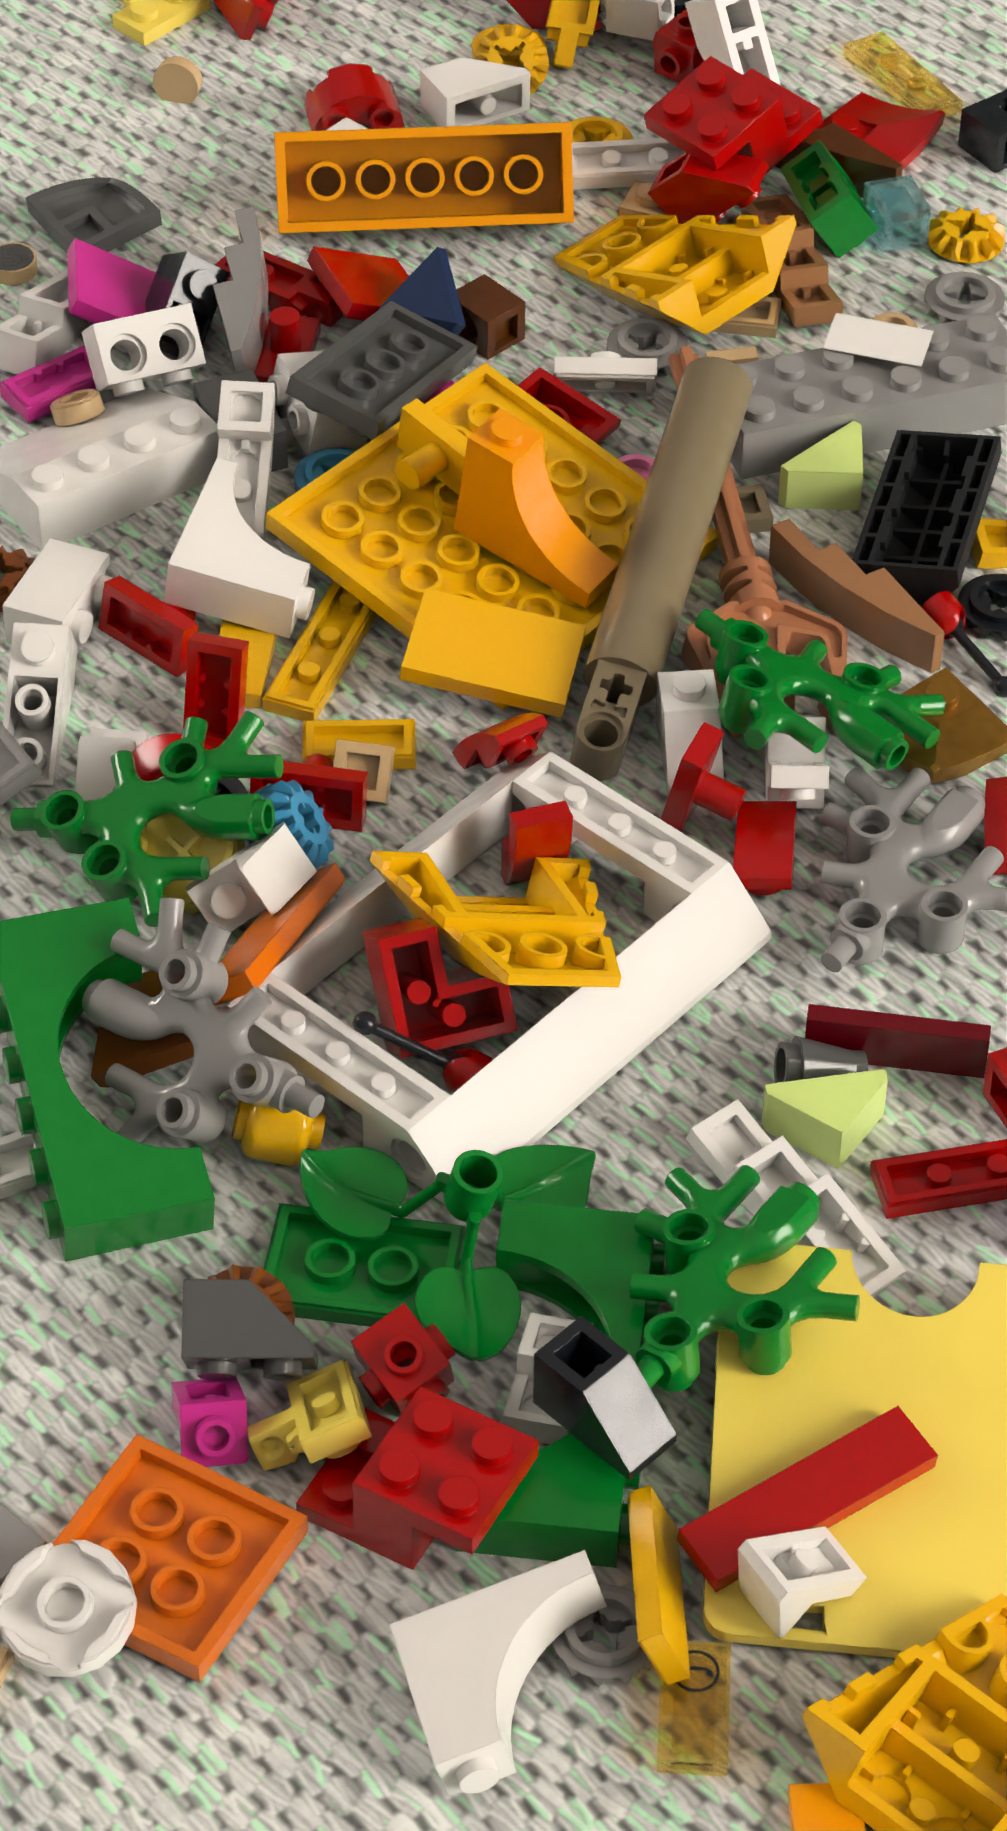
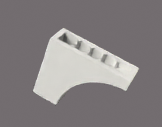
[164,458,315,639]
[389,1550,607,1795]

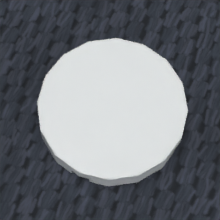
[0,1540,137,1677]

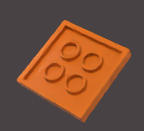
[53,1434,308,1683]

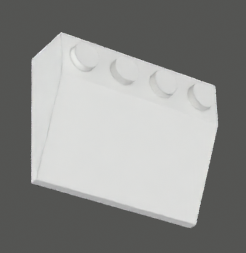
[0,388,219,550]

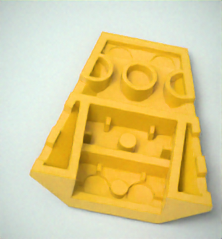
[554,215,796,335]
[370,851,622,988]
[802,1593,1007,1831]

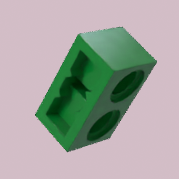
[780,140,879,258]

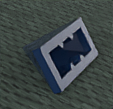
[379,247,466,335]

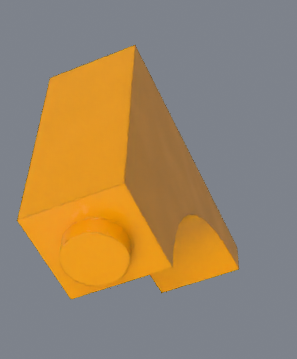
[454,408,619,609]

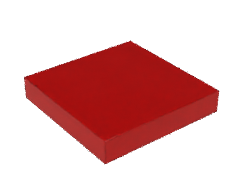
[307,246,409,321]

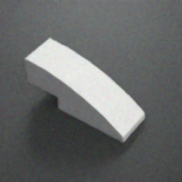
[0,269,90,375]

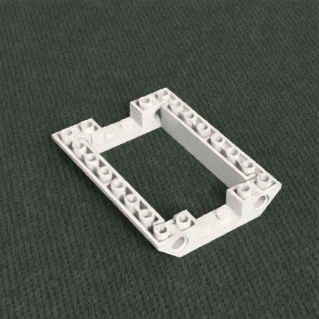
[215,751,772,1205]

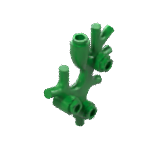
[695,609,945,770]
[10,711,284,927]
[630,1165,860,1392]

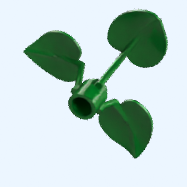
[299,1145,596,1362]

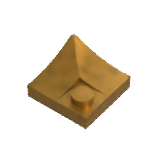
[899,667,1007,783]

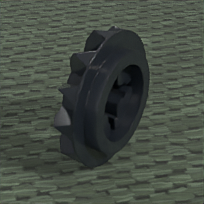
[958,574,1007,642]

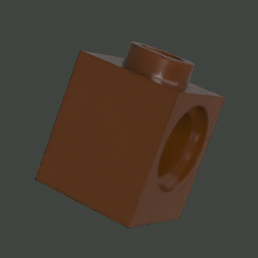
[456,274,525,360]

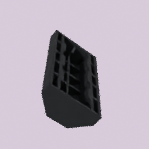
[852,430,1002,607]

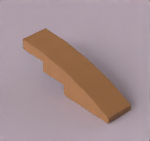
[740,194,843,328]
[768,519,945,673]

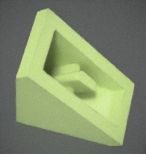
[778,420,863,510]
[762,1069,888,1169]

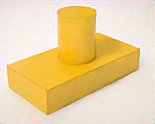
[397,398,468,495]

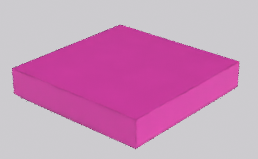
[67,238,156,324]

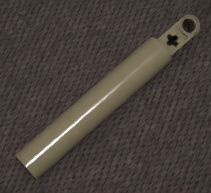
[570,357,753,781]

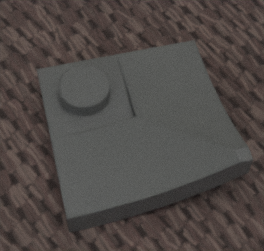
[25,177,162,254]

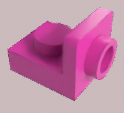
[171,1377,249,1467]

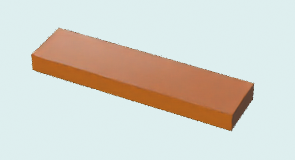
[214,862,345,1006]

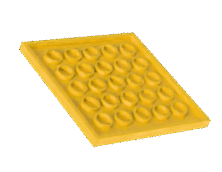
[265,363,719,710]

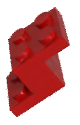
[644,56,823,173]
[296,1386,539,1570]

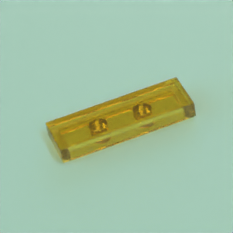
[843,31,963,117]

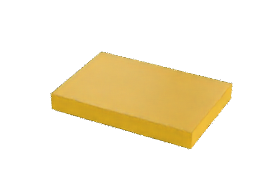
[399,587,587,718]

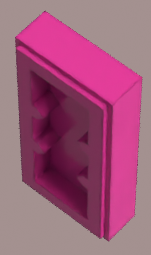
[0,345,96,423]

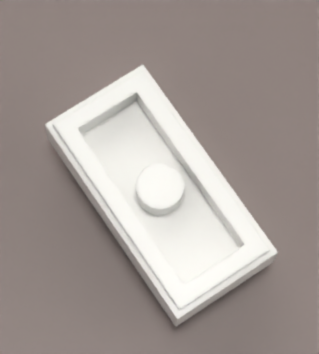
[554,351,657,393]

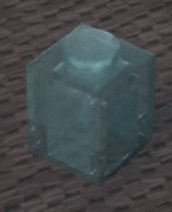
[863,175,931,253]

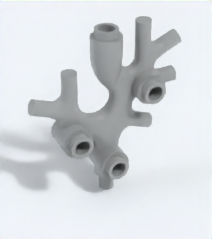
[820,767,1007,972]
[82,898,325,1143]

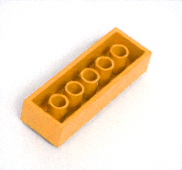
[274,122,574,233]

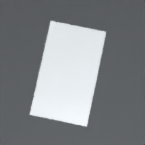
[823,313,934,367]

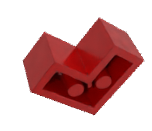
[362,918,518,1059]

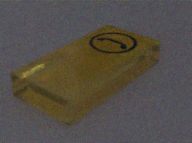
[656,1641,731,1777]

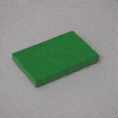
[263,1203,466,1327]

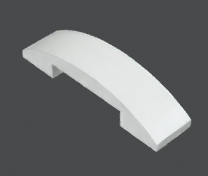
[217,380,275,541]

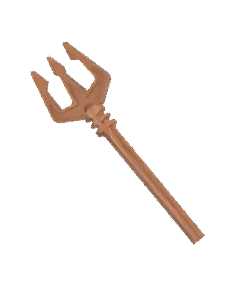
[669,346,847,739]

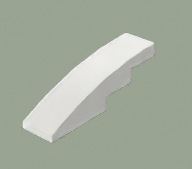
[685,1099,907,1296]

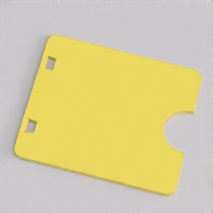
[702,1245,1007,1658]

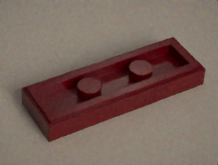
[805,1004,991,1078]

